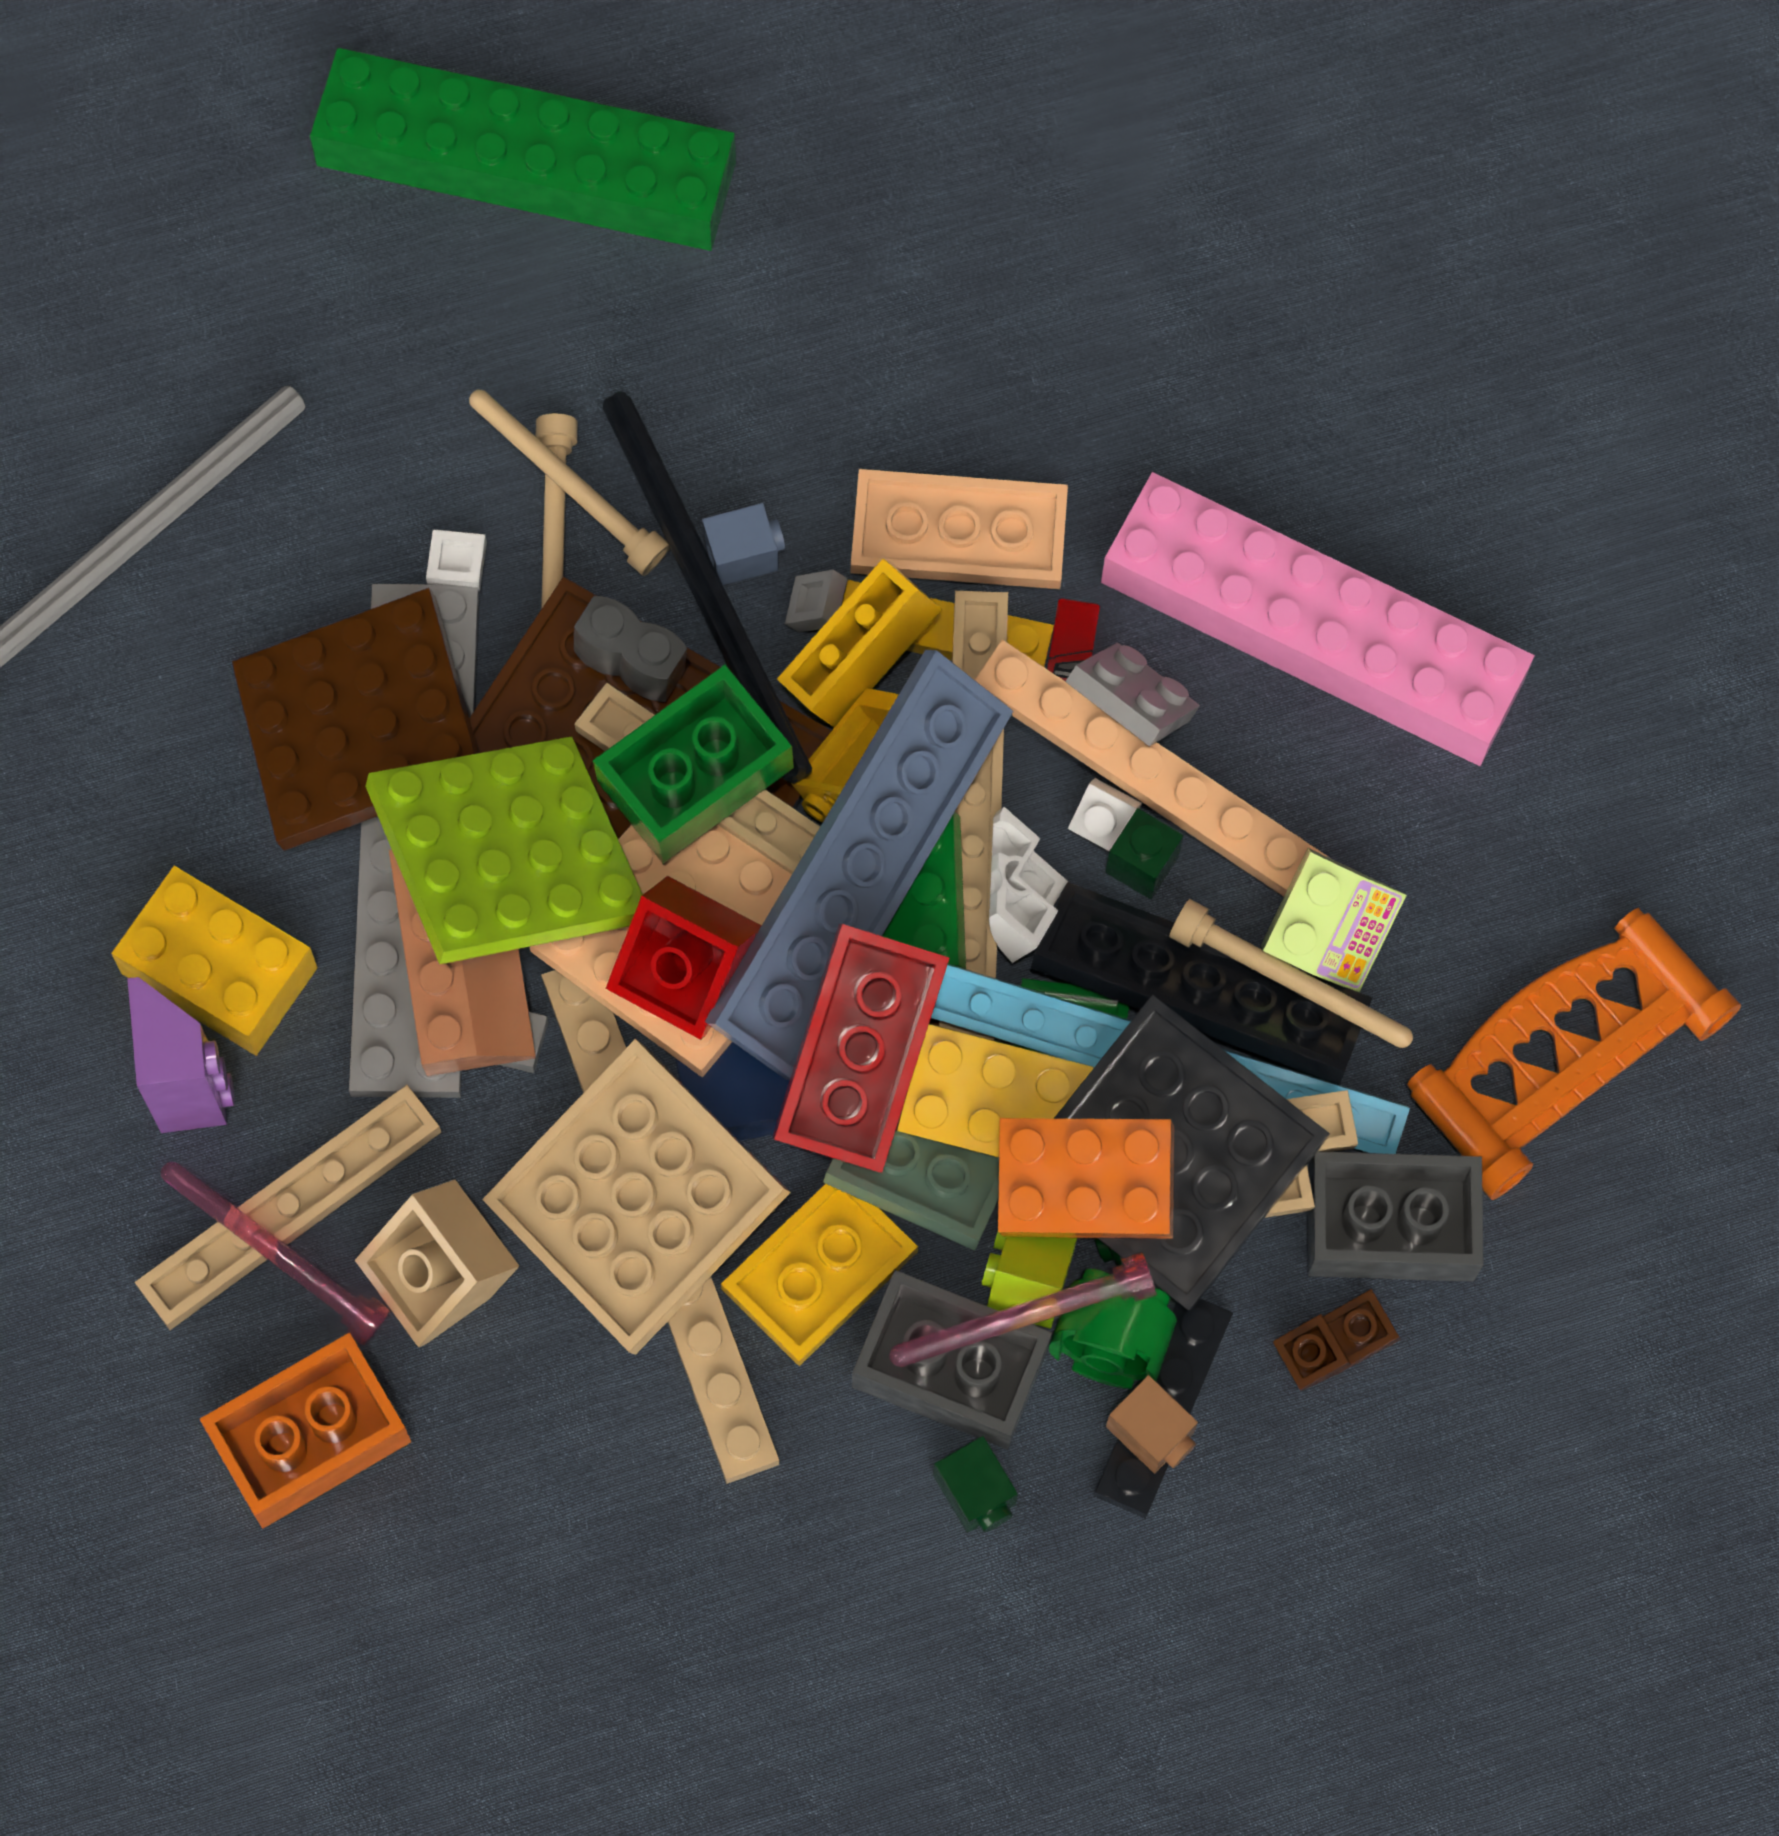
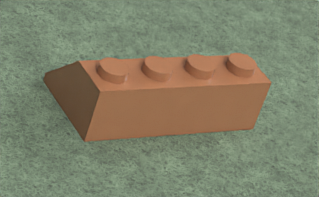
[389,849,536,1076]

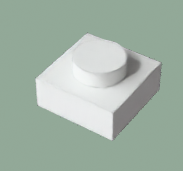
[426,530,487,591]
[1068,778,1142,851]

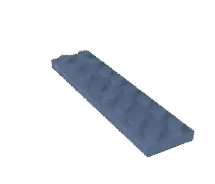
[705,650,1013,1080]

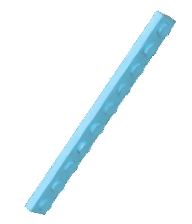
[931,964,1410,1154]

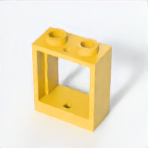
[792,688,899,822]

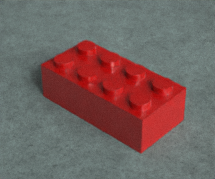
[772,924,950,1173]

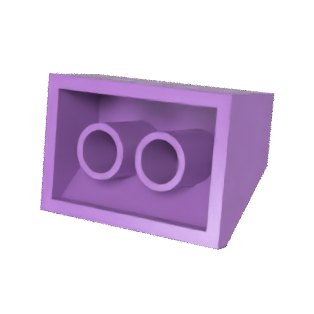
[127,977,235,1133]

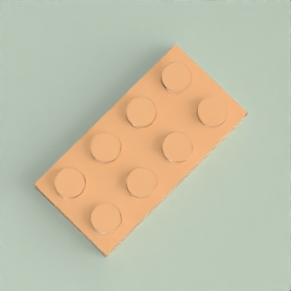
[850,469,1068,589]

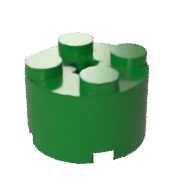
[1049,1269,1177,1389]

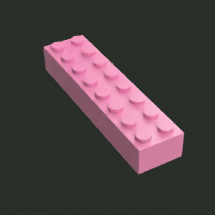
[1101,472,1535,766]

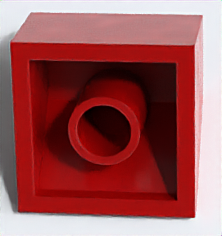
[605,876,762,1040]

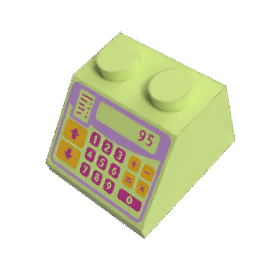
[1261,848,1407,992]

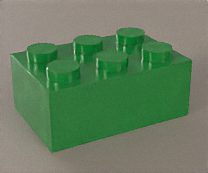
[593,665,794,864]

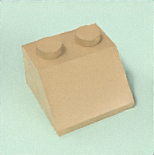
[355,1180,519,1347]

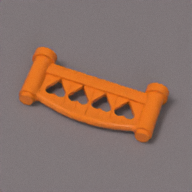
[1407,908,1741,1200]

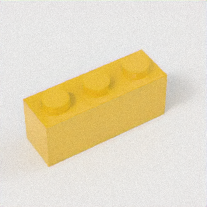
[777,558,942,727]

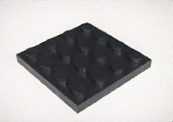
[1054,995,1330,1311]

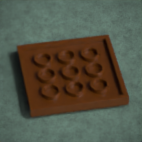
[232,588,478,851]

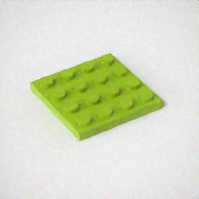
[365,737,643,965]

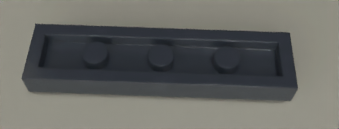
[1094,1299,1233,1519]

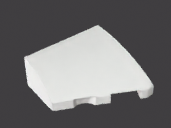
[989,807,1068,963]

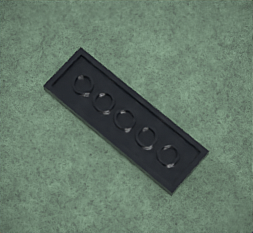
[1031,882,1373,1085]

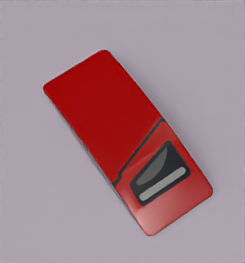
[1047,599,1100,682]

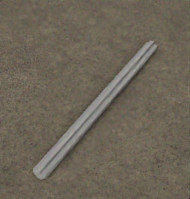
[0,385,305,668]

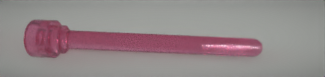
[161,1162,391,1346]
[889,1252,1157,1367]

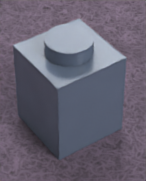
[702,503,785,585]

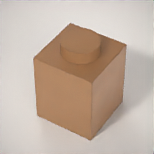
[1106,1375,1198,1474]

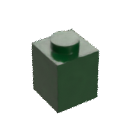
[1105,808,1184,900]
[933,1436,1018,1533]

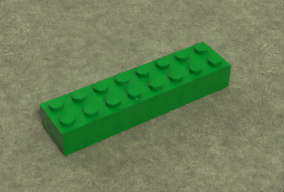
[310,48,736,251]

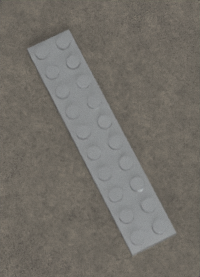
[349,584,479,1098]

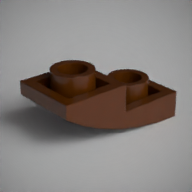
[1272,1289,1401,1391]

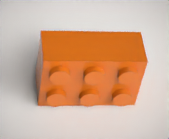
[998,1118,1174,1239]
[200,1332,411,1529]

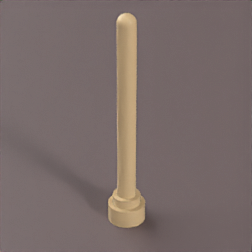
[469,390,670,576]
[535,413,578,609]
[1169,899,1413,1048]

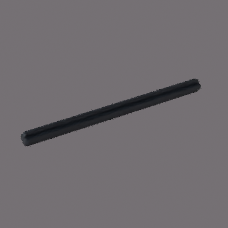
[602,391,812,784]

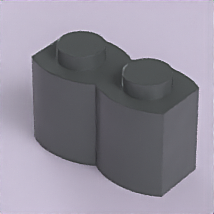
[573,596,687,702]

